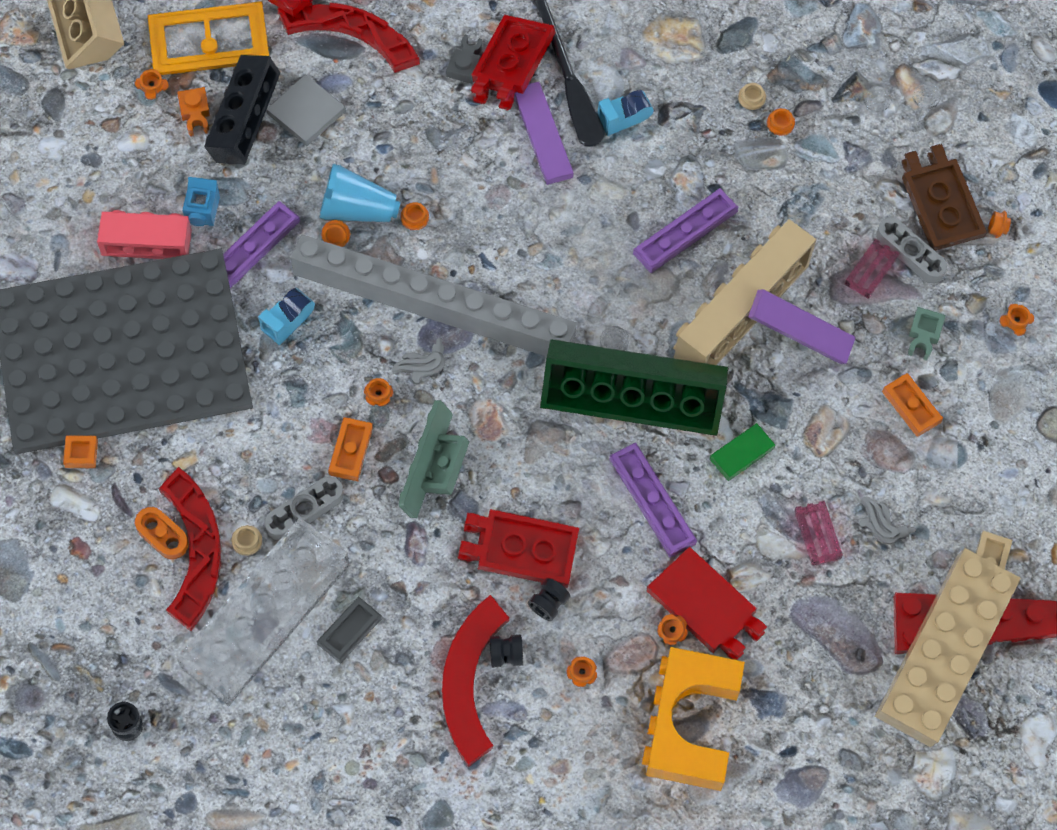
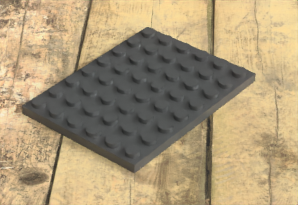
[0,248,253,455]

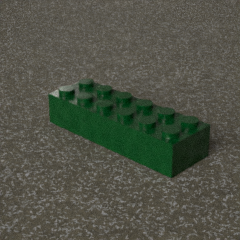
[540,339,728,436]

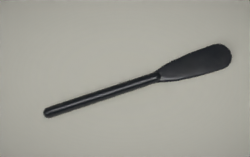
[535,0,605,147]

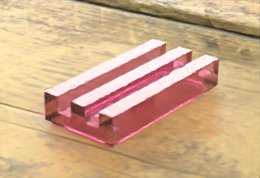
[845,239,900,299]
[794,500,843,566]

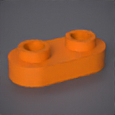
[135,507,189,559]

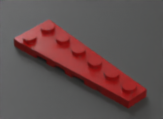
[893,592,1057,654]

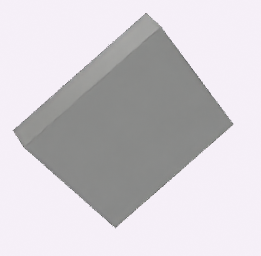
[266,74,346,146]

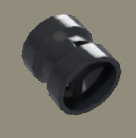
[528,578,571,621]
[490,634,523,668]
[107,702,143,741]

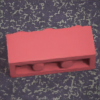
[97,210,192,259]

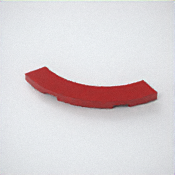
[277,2,420,73]
[158,467,221,631]
[442,595,510,767]

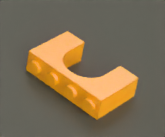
[642,647,745,791]

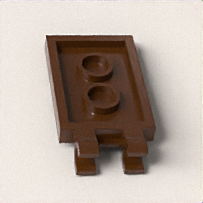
[901,144,987,251]

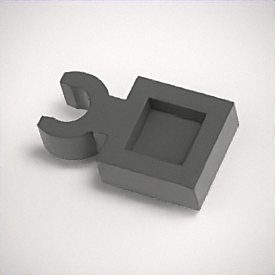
[446,35,482,84]

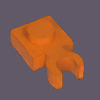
[177,87,210,136]

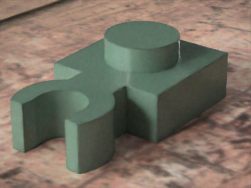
[908,307,946,361]

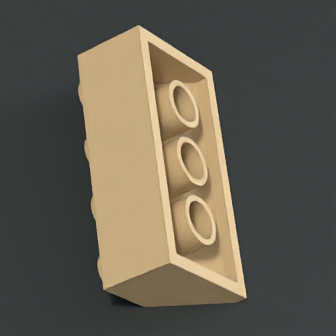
[47,0,124,69]

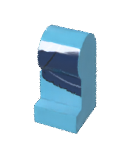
[597,90,654,136]
[258,288,315,346]

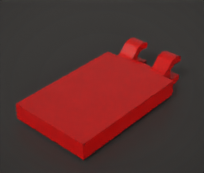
[471,14,555,110]
[458,509,579,588]
[646,547,767,660]

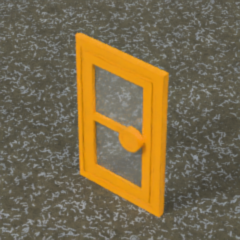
[148,1,269,75]

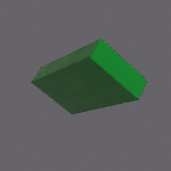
[710,423,776,481]

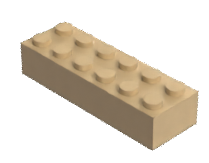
[673,219,817,365]
[874,548,1021,747]

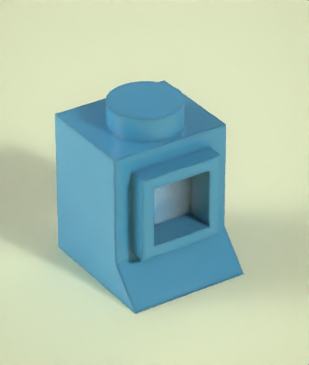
[182,177,220,226]

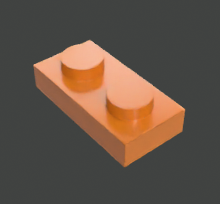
[882,373,943,437]
[328,417,373,482]

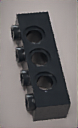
[204,55,280,165]

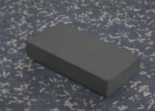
[317,596,382,664]

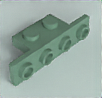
[399,400,470,519]

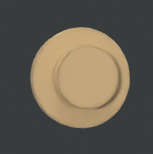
[738,83,766,110]
[231,525,262,556]

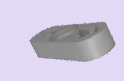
[876,217,947,283]
[264,477,344,541]

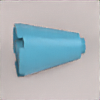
[319,164,401,222]

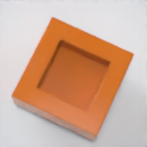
[63,436,98,468]

